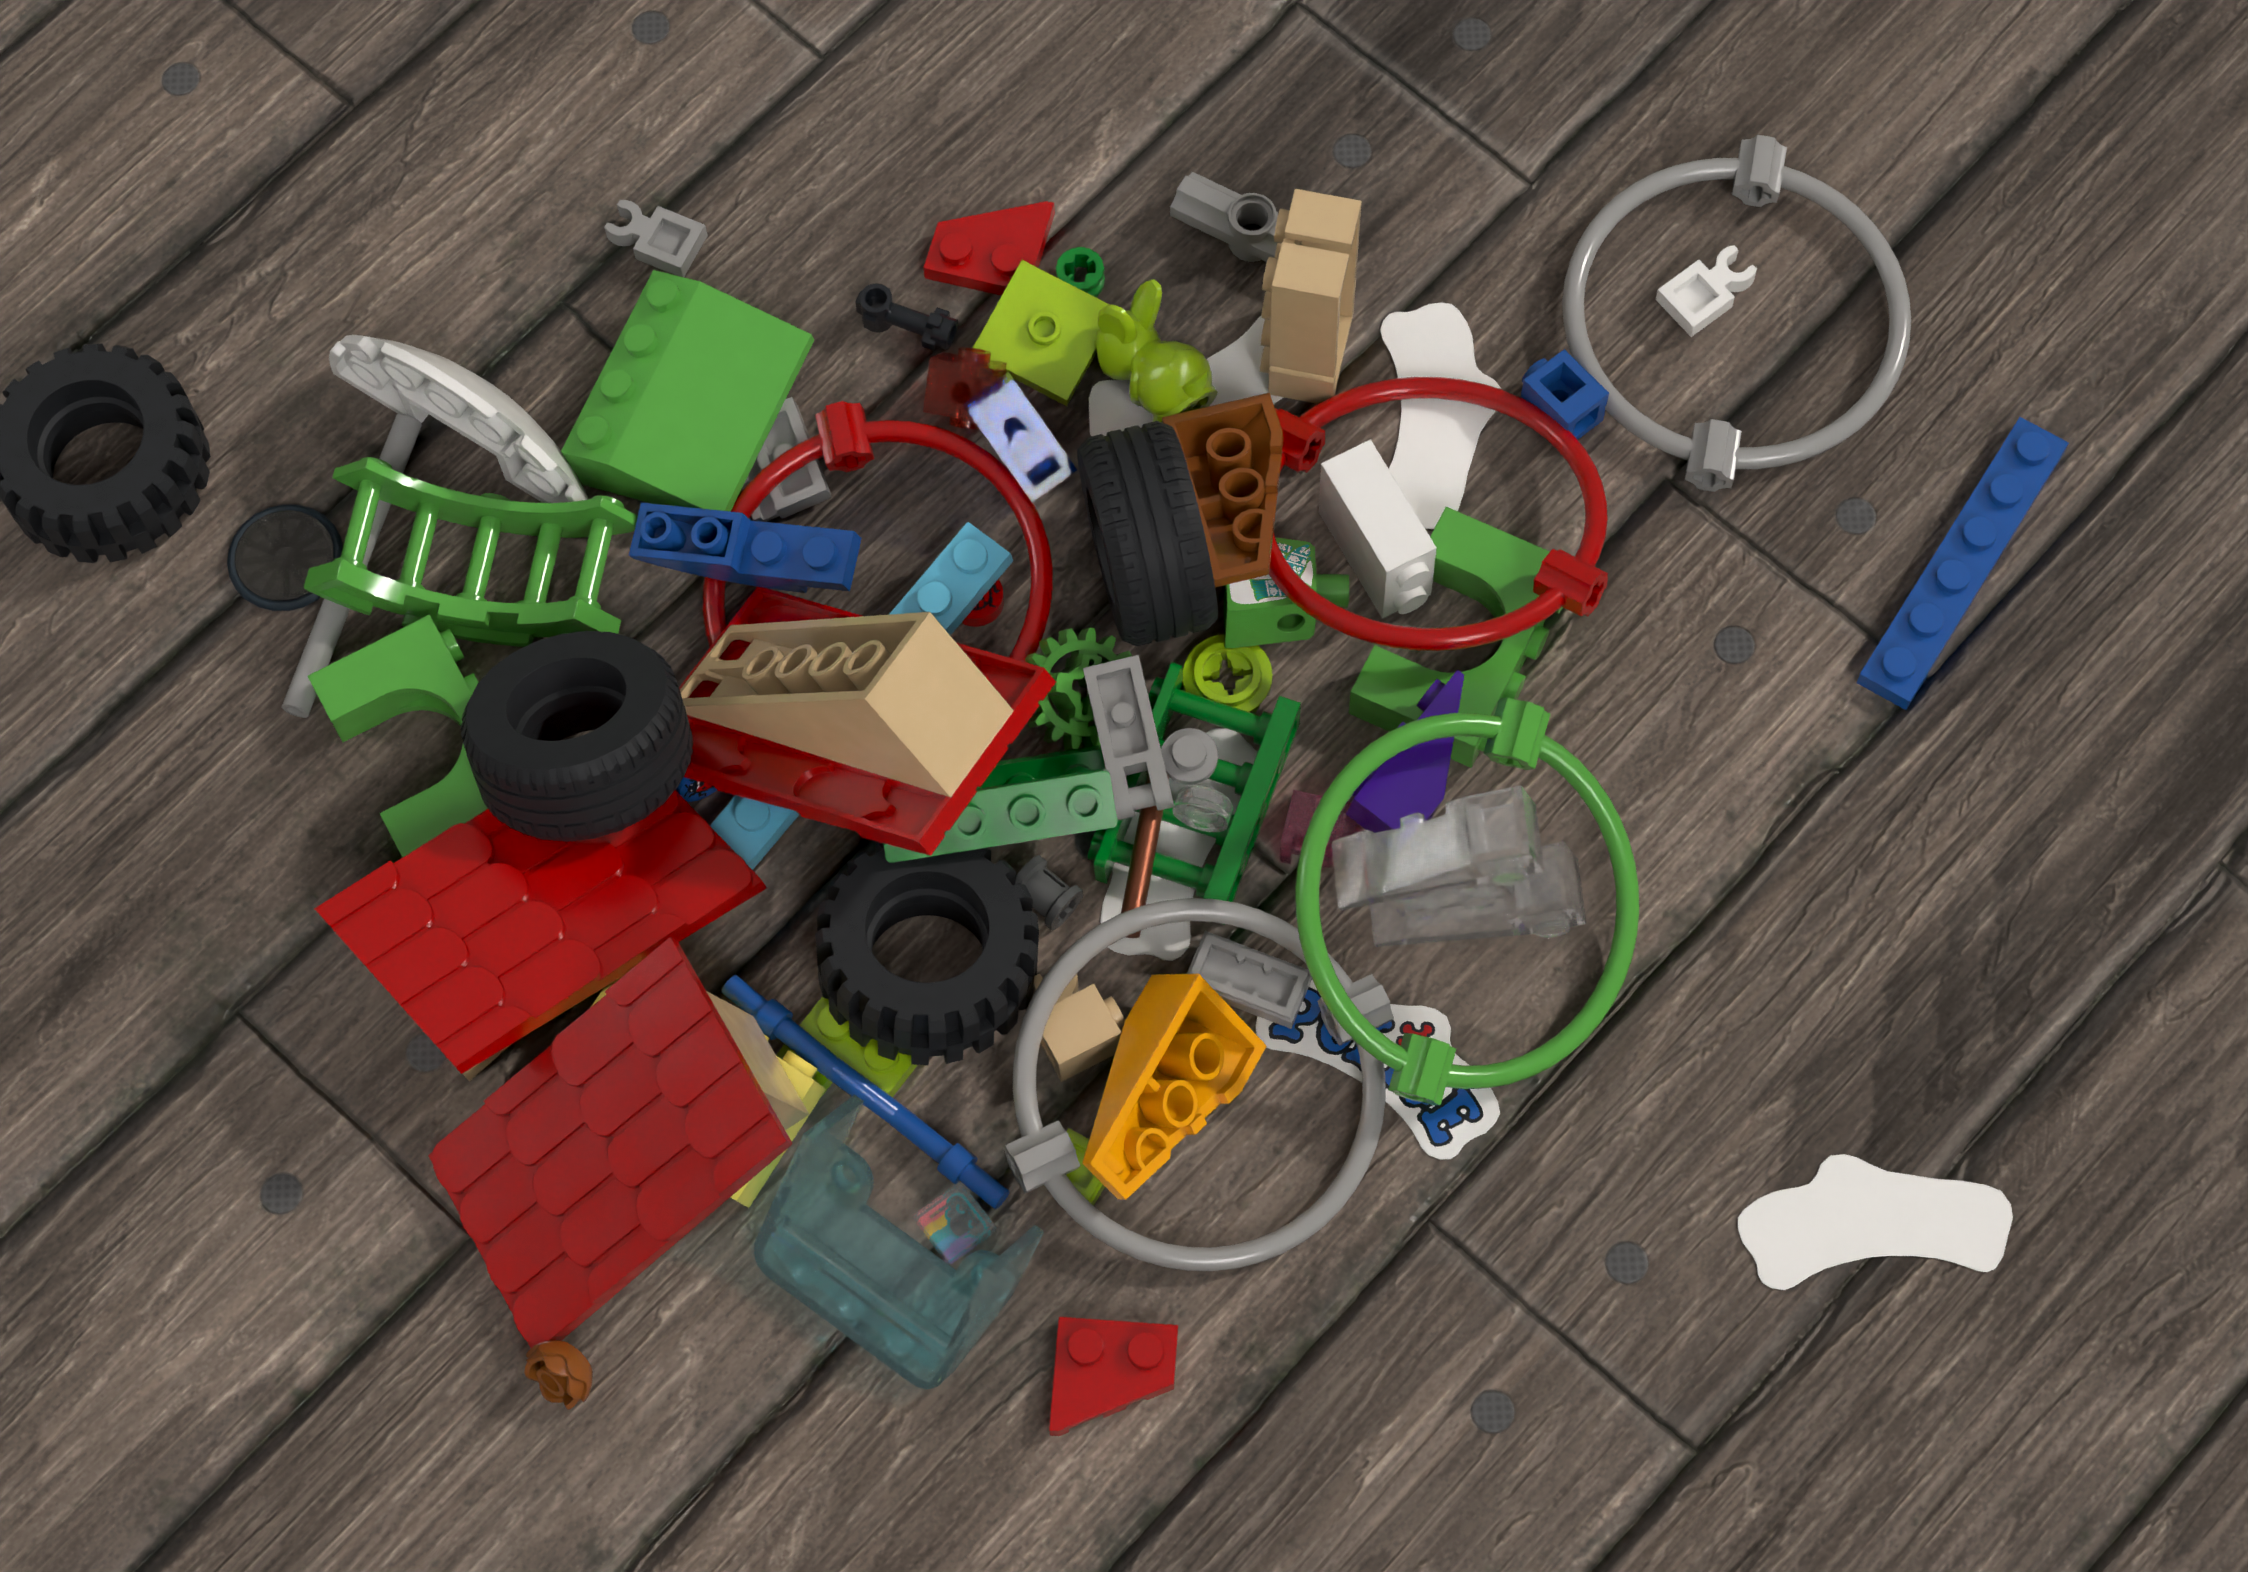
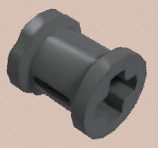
[1016,855,1084,931]

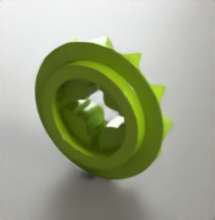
[1183,634,1273,713]

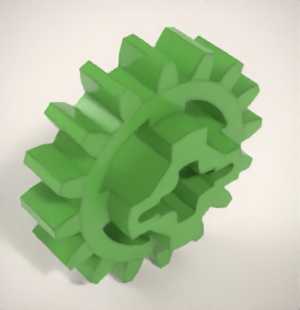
[1025,628,1132,750]

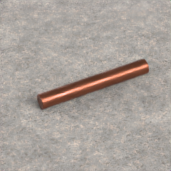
[1121,771,1169,938]

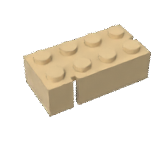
[1260,189,1362,404]

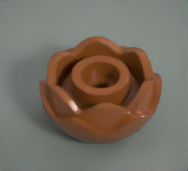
[524,1340,593,1410]

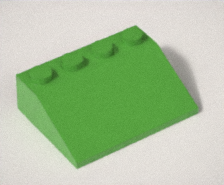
[561,270,814,512]

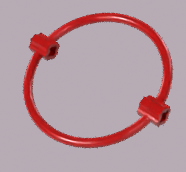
[1269,377,1608,651]
[703,401,1053,663]

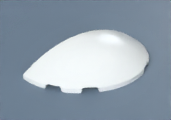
[329,335,588,503]

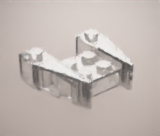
[1332,785,1586,947]

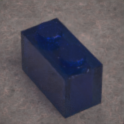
[964,372,1077,502]

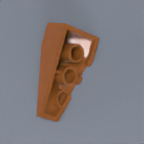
[1162,393,1283,587]

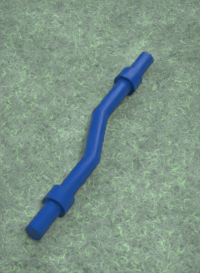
[721,975,1010,1209]

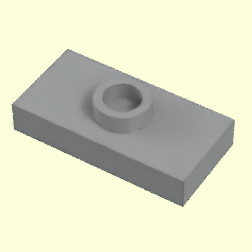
[1187,931,1312,1029]

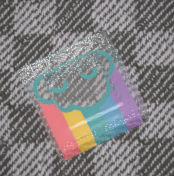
[913,1181,997,1266]

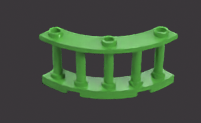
[304,457,638,647]

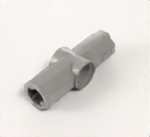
[1170,172,1279,262]

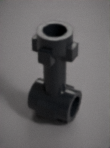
[855,283,958,351]

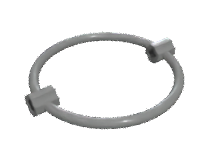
[1562,135,1911,492]
[1003,898,1394,1271]

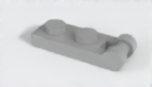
[1083,655,1175,820]

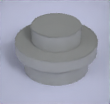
[1161,728,1218,785]

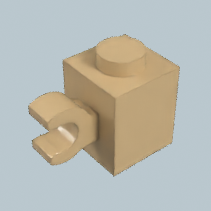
[1034,973,1125,1082]

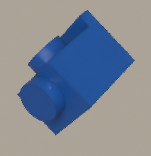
[1521,349,1609,440]

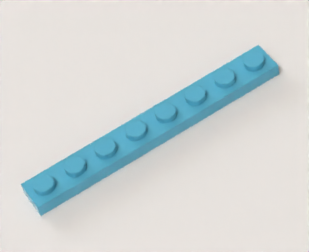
[710,522,1013,870]

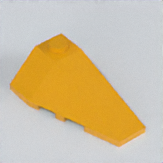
[1082,974,1267,1200]

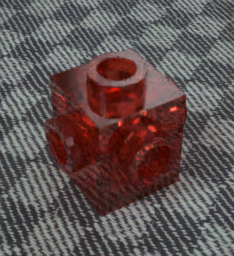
[923,347,1012,429]

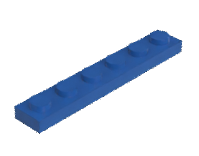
[1857,417,2069,710]

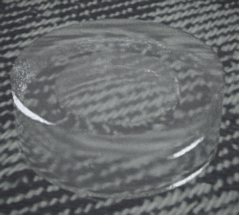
[1173,785,1234,832]

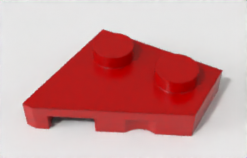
[923,201,1055,296]
[1049,1317,1178,1436]

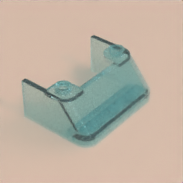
[754,1094,1045,1389]

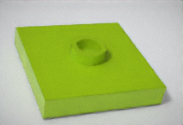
[971,260,1110,406]

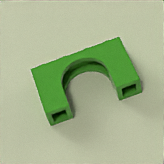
[1349,507,1563,768]
[308,615,488,858]

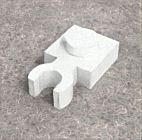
[1656,245,1757,337]

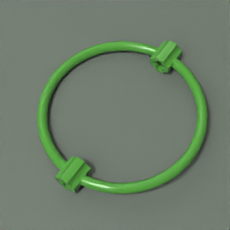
[1295,697,1639,1105]

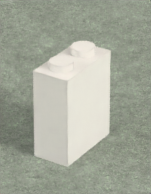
[1318,439,1437,619]

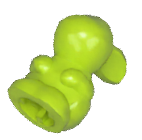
[1096,279,1218,422]

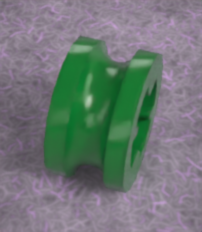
[1056,247,1105,297]

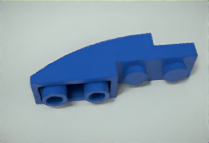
[629,503,862,593]

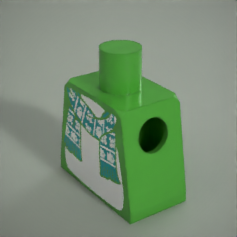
[1223,537,1349,648]

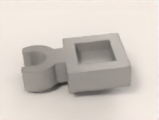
[604,200,708,277]

